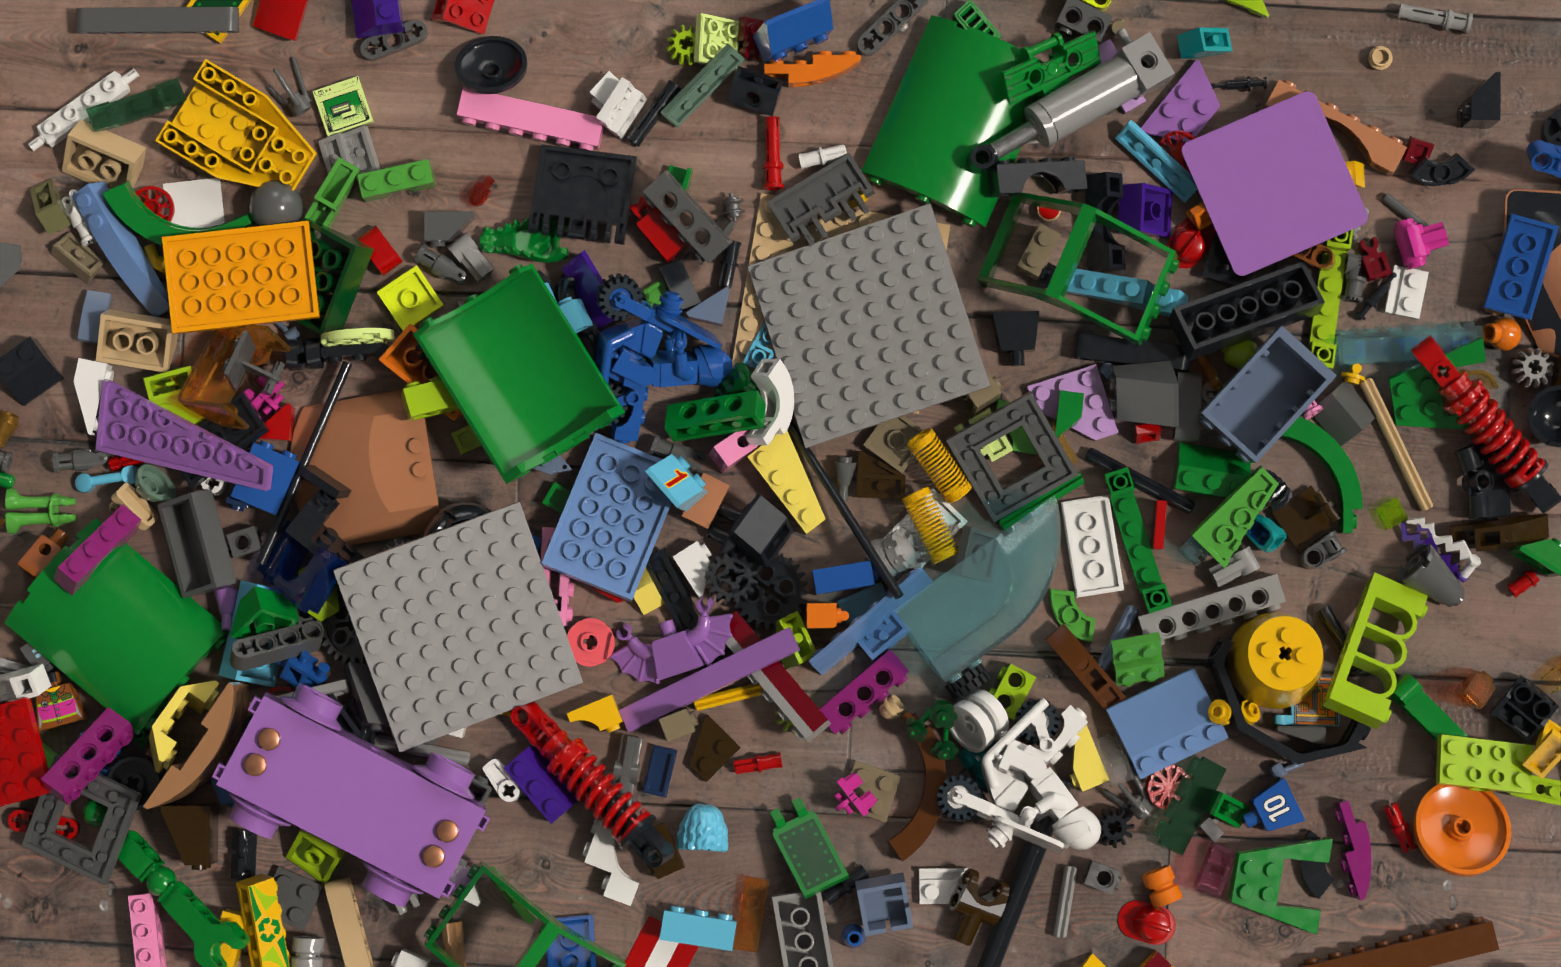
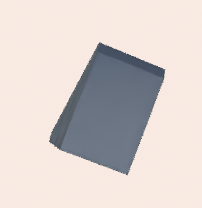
[686,287,730,326]

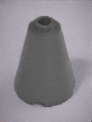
[1396,543,1465,607]

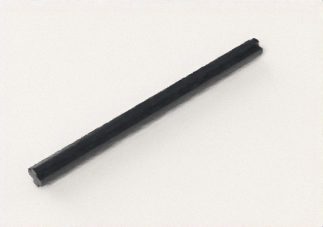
[977,778,1072,967]

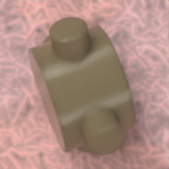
[1108,19,1129,39]

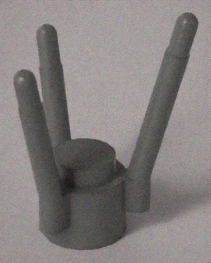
[266,57,312,117]
[1103,757,1153,820]

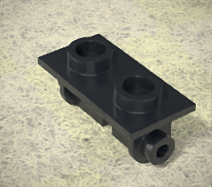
[231,830,257,880]

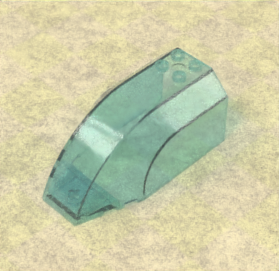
[894,496,1061,684]

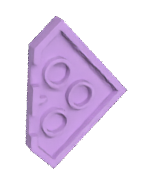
[1027,364,1119,441]

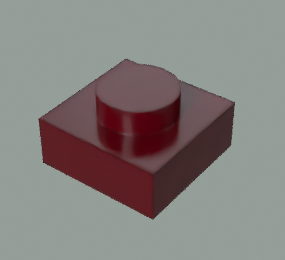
[1401,136,1434,164]

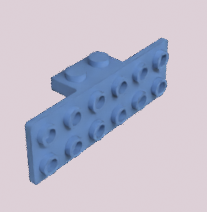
[809,567,933,675]

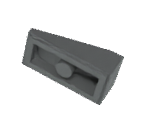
[1274,725,1326,746]

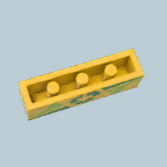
[236,873,290,967]

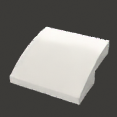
[596,77,647,140]

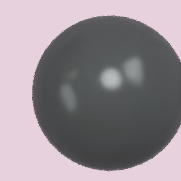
[248,180,303,226]

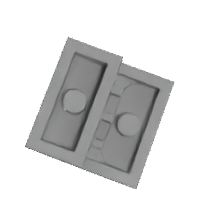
[318,125,381,181]

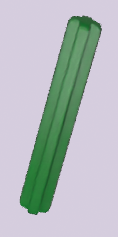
[998,472,1084,531]

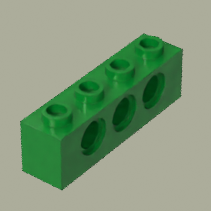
[664,390,766,442]

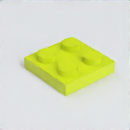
[377,265,444,331]

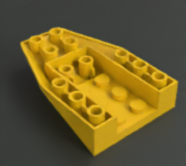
[155,59,317,191]

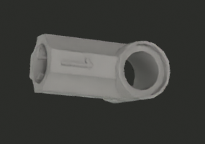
[448,232,494,283]
[1208,546,1261,587]

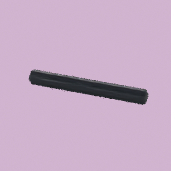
[1085,448,1195,514]

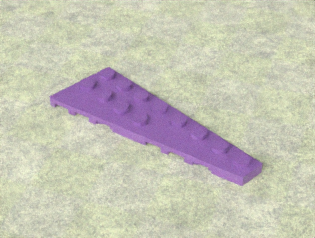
[95,380,273,491]

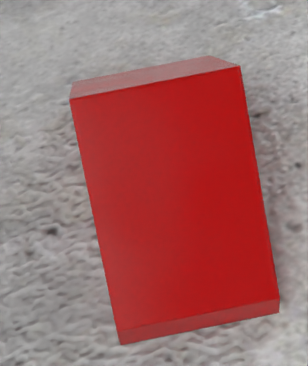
[258,403,295,442]

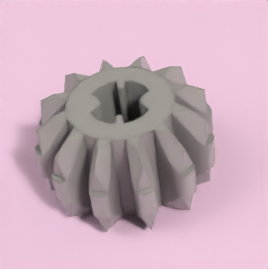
[1511,348,1554,389]

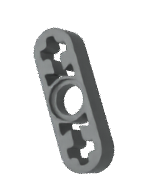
[360,20,428,61]

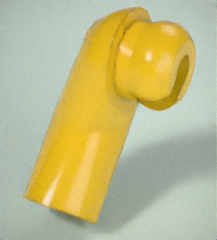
[143,244,166,273]

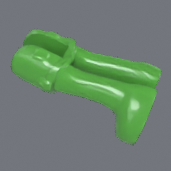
[5,488,76,534]

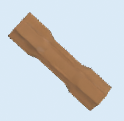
[442,921,467,967]

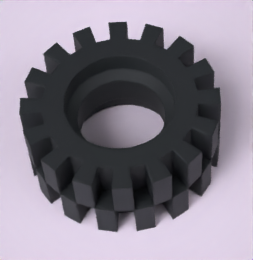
[945,661,991,702]

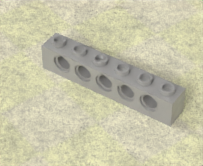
[1136,574,1286,645]

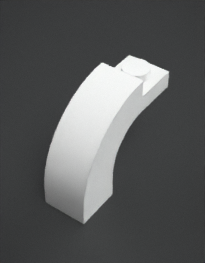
[746,359,794,445]

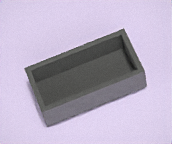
[158,489,237,598]

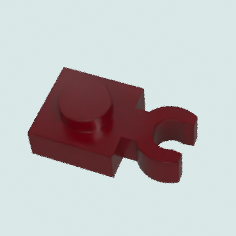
[738,16,764,61]
[1358,237,1392,282]

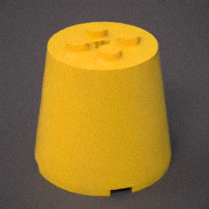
[1226,612,1324,709]

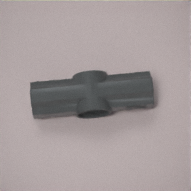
[613,734,643,806]

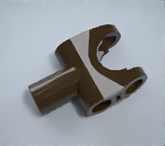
[949,868,1010,946]

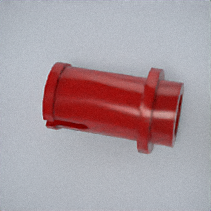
[1507,569,1540,598]

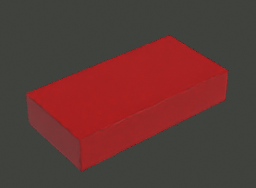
[1151,500,1167,550]

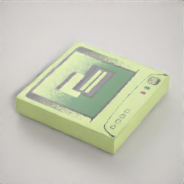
[312,76,374,137]

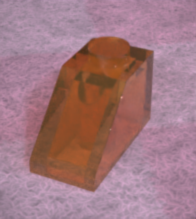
[1453,670,1496,709]

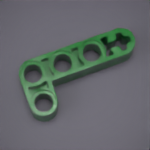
[1390,673,1470,742]

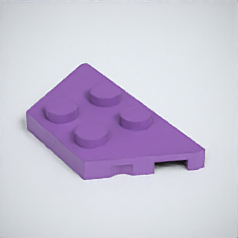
[1141,59,1220,143]

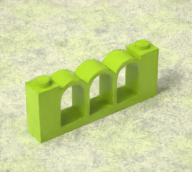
[1322,572,1428,729]

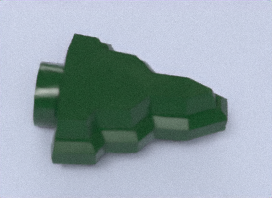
[714,362,761,397]

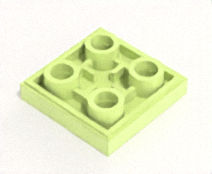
[694,13,739,69]

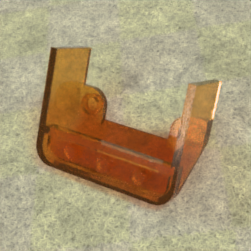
[178,324,291,429]

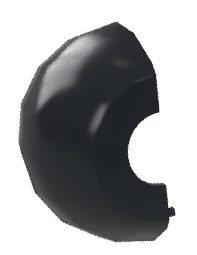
[1527,385,1561,448]

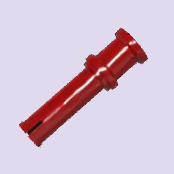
[762,116,784,191]

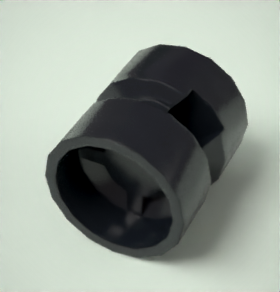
[285,337,324,371]

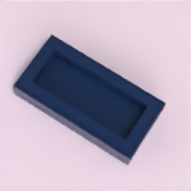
[643,745,678,798]

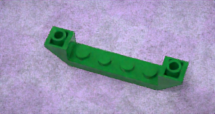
[1104,467,1172,613]

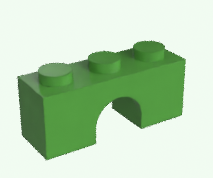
[357,159,436,202]

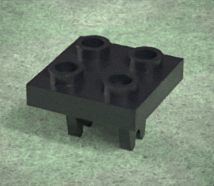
[1201,230,1253,287]

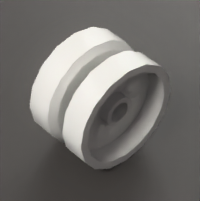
[949,689,1009,753]

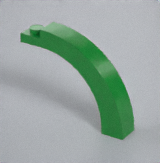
[103,180,252,245]
[1280,417,1363,534]

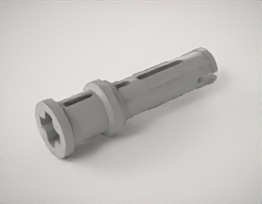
[1397,3,1473,34]

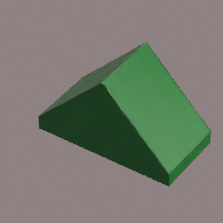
[1205,790,1250,828]

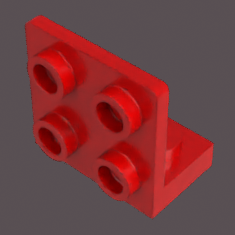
[431,0,494,34]

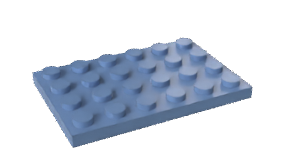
[541,433,672,602]

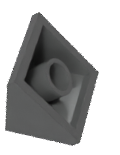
[1313,380,1376,446]

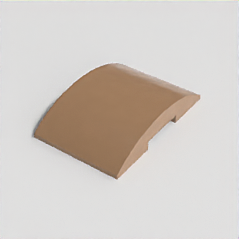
[143,682,250,809]

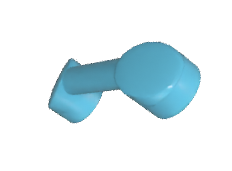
[75,465,139,493]

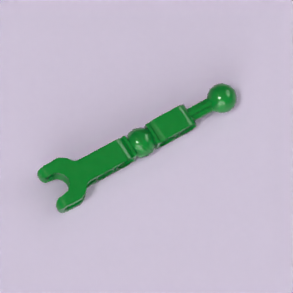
[82,799,250,967]

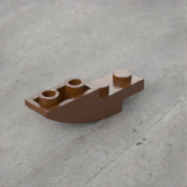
[1045,623,1127,712]

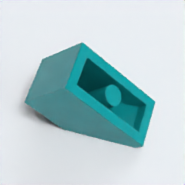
[1177,27,1233,59]

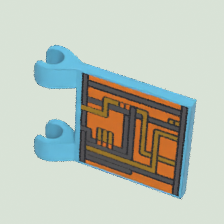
[1273,677,1339,726]

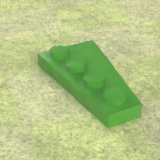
[1190,465,1279,568]

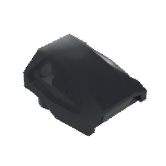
[1490,674,1559,745]

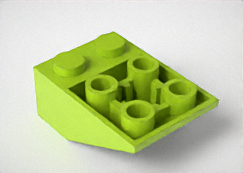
[143,365,209,426]

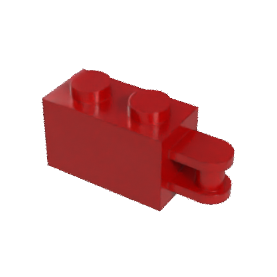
[630,196,689,264]

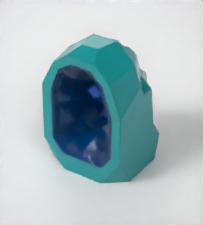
[1246,514,1287,553]

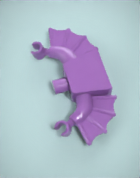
[609,596,733,684]

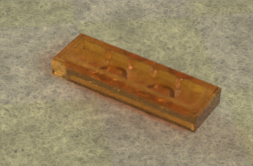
[733,876,769,953]

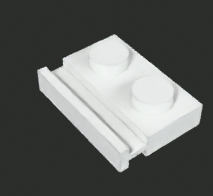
[1383,265,1429,320]
[919,868,968,904]

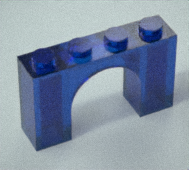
[257,520,349,614]

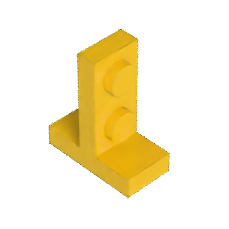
[1522,719,1561,779]

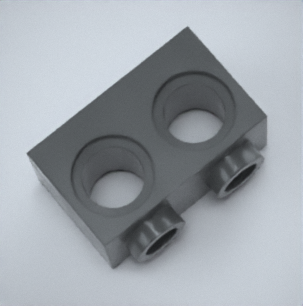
[1055,0,1113,46]

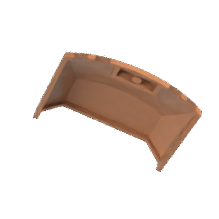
[290,390,440,545]

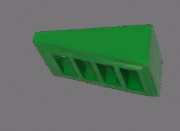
[952,0,1002,39]

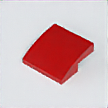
[252,0,309,41]

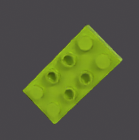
[1436,734,1533,795]

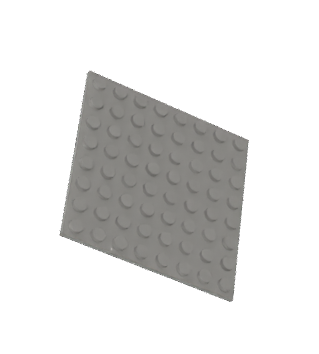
[748,203,990,448]
[333,501,583,752]

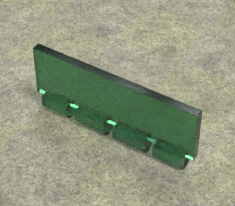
[1153,756,1227,856]

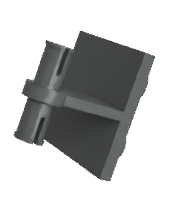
[223,330,285,396]

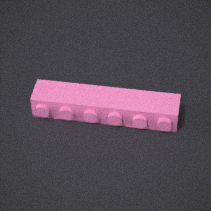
[457,87,605,151]

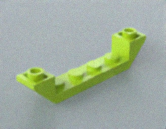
[1308,229,1353,369]

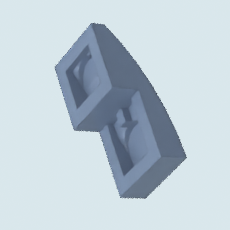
[78,290,112,344]

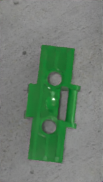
[1001,31,1101,105]

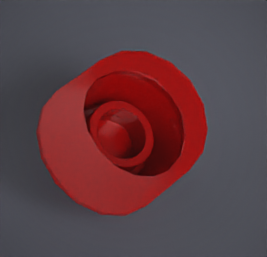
[1167,217,1215,269]
[1118,900,1176,945]

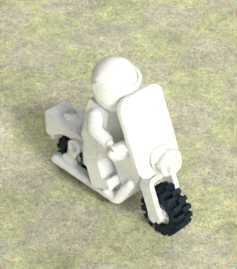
[936,698,1101,853]

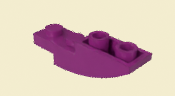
[1334,800,1372,900]

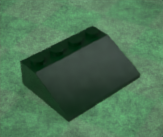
[296,218,374,335]

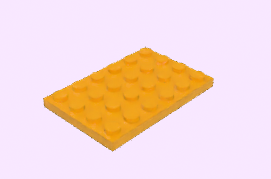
[162,221,320,334]

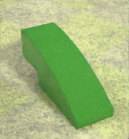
[303,157,360,228]

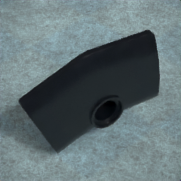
[1454,443,1511,519]

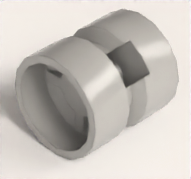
[291,936,325,967]

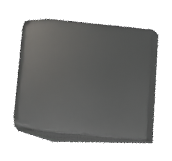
[715,216,735,236]

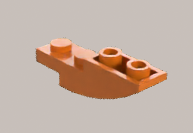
[764,51,861,88]

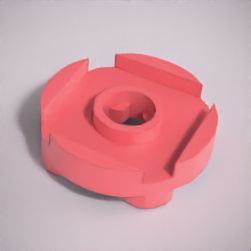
[567,618,615,667]

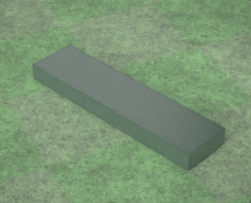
[661,44,745,128]

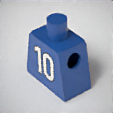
[1242,777,1305,831]

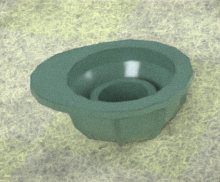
[134,464,177,502]

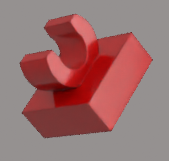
[1134,423,1161,444]

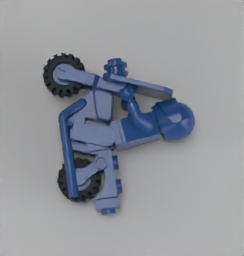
[595,273,733,443]

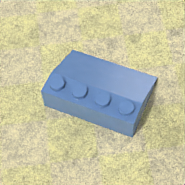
[1106,668,1229,779]

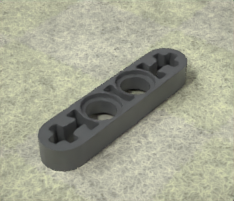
[857,0,929,57]

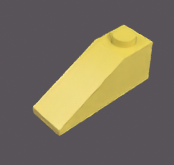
[1069,725,1110,792]

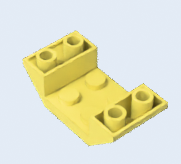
[149,680,219,773]

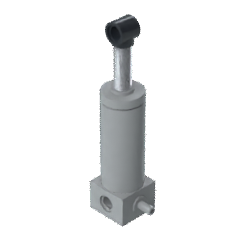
[966,28,1175,174]

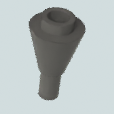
[833,456,857,501]

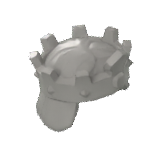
[871,527,922,582]

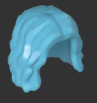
[676,803,729,852]

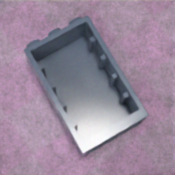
[1198,326,1337,463]

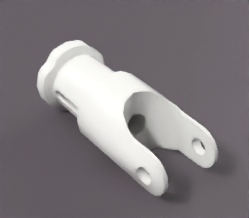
[62,189,97,246]

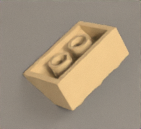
[62,120,147,189]
[96,309,178,373]

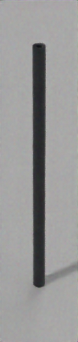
[256,361,352,565]
[787,419,904,600]

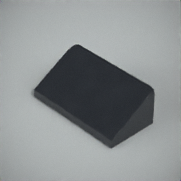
[659,259,701,312]

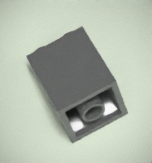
[1109,361,1179,427]

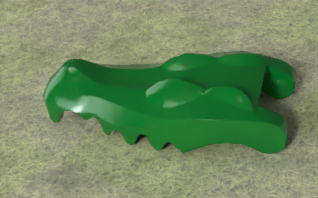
[480,218,569,263]

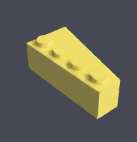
[747,431,826,535]

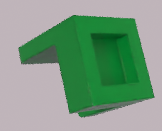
[668,165,693,192]

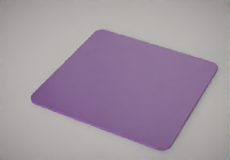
[1182,91,1368,276]

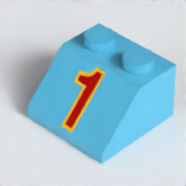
[645,454,708,511]

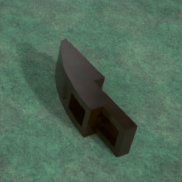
[1449,514,1549,552]

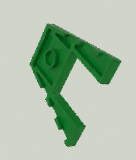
[1388,336,1486,429]
[1228,837,1333,934]

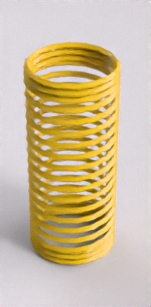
[907,428,972,503]
[901,487,959,565]

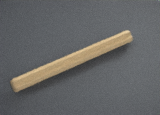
[1360,378,1433,511]

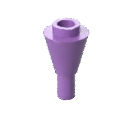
[214,586,238,631]

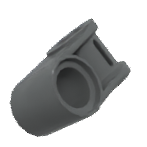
[1299,530,1348,570]

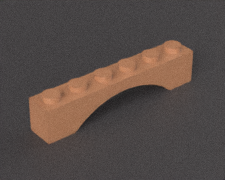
[1262,80,1407,176]

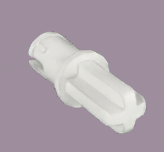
[798,144,847,169]

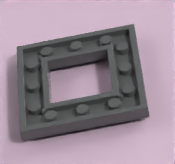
[946,391,1079,522]
[22,755,142,885]

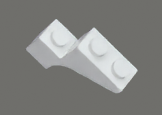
[582,820,640,906]

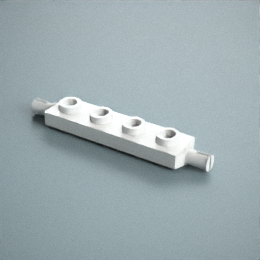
[28,68,140,151]

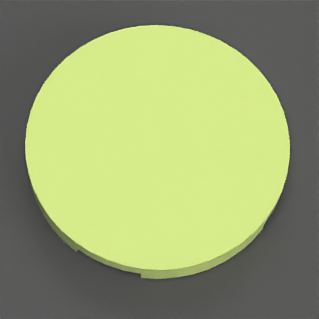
[321,328,395,347]

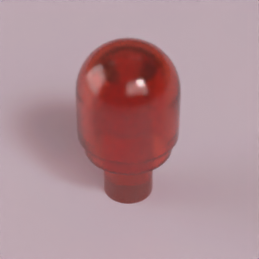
[467,176,495,207]

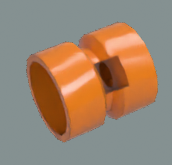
[1141,864,1183,908]

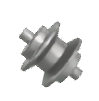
[720,193,746,222]

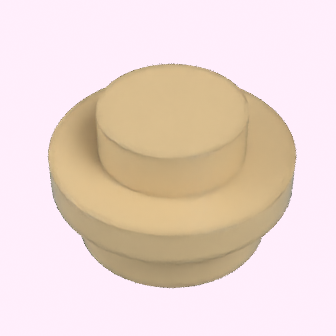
[1368,46,1393,70]

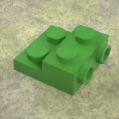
[1111,632,1164,687]

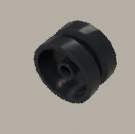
[107,756,165,810]

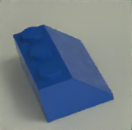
[753,0,833,62]

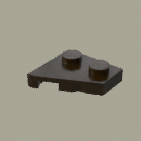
[856,451,906,500]
[690,715,741,782]

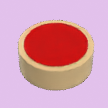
[1037,207,1061,222]

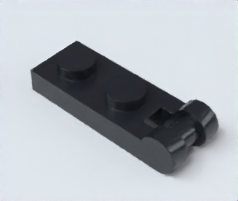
[320,343,389,363]

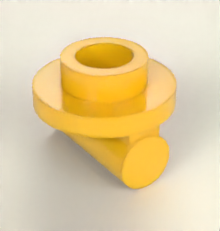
[1341,363,1365,385]
[1208,699,1231,726]
[1239,700,1260,725]

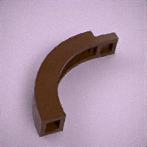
[888,711,946,862]

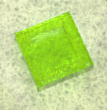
[1375,497,1409,530]

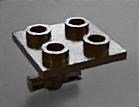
[1271,485,1340,553]

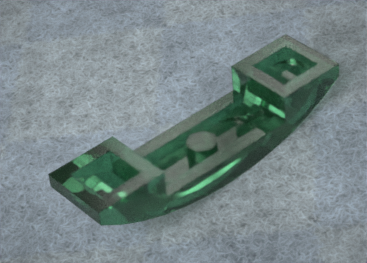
[86,78,186,132]

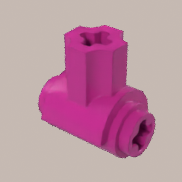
[1393,218,1449,270]

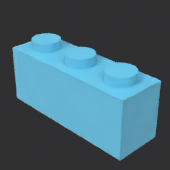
[660,905,737,951]

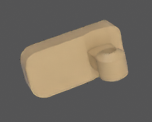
[108,483,158,530]

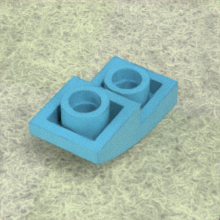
[743,321,775,369]

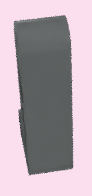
[230,602,324,671]

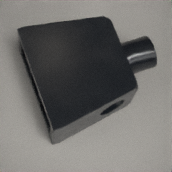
[992,311,1039,367]

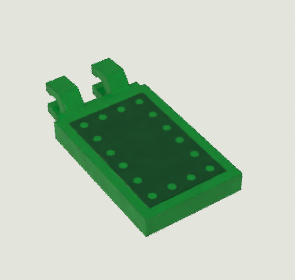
[770,797,849,899]

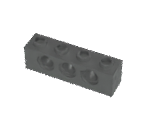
[643,170,733,263]

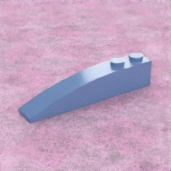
[72,181,170,317]

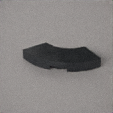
[1407,153,1475,186]
[1300,830,1334,899]

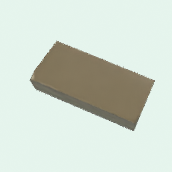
[51,232,106,284]

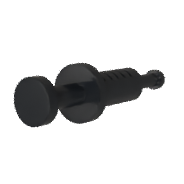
[1211,76,1267,92]
[1355,272,1397,321]

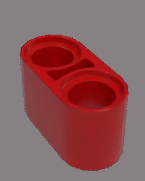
[357,225,403,276]

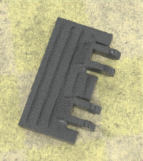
[767,153,875,246]

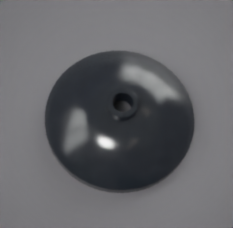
[455,36,527,94]

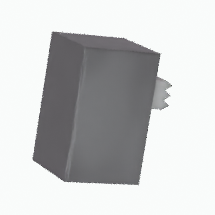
[1198,816,1224,842]

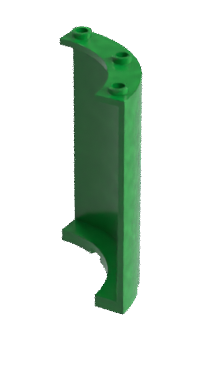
[861,15,1044,228]
[413,264,625,485]
[4,518,228,735]

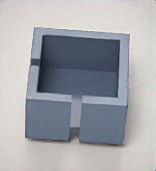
[855,872,913,936]

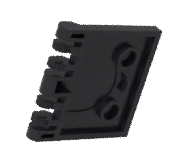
[528,144,637,245]

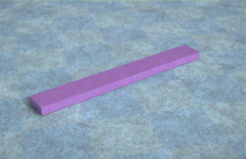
[619,628,800,733]

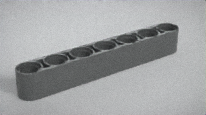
[76,7,239,34]

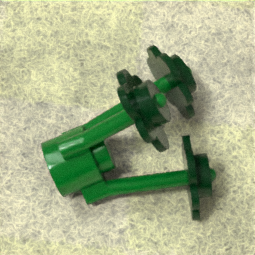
[902,700,959,760]

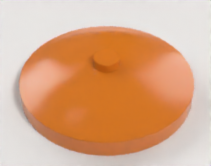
[1413,784,1511,877]

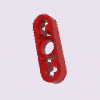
[8,809,80,839]

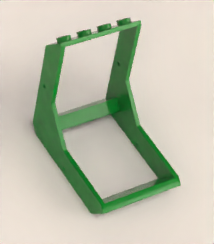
[977,192,1180,346]
[424,861,626,967]

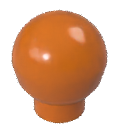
[1482,317,1522,351]

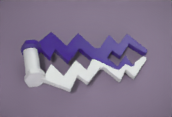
[1401,517,1481,582]

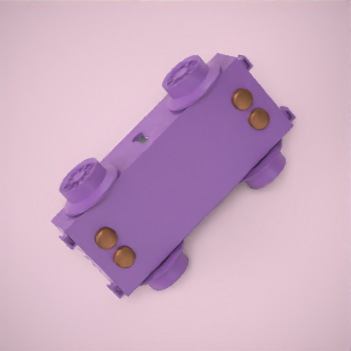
[212,684,490,907]

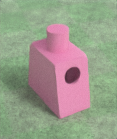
[708,430,758,474]

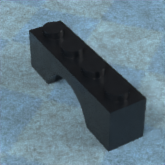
[987,157,1088,198]
[1085,172,1126,273]

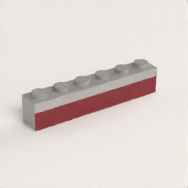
[725,611,831,743]

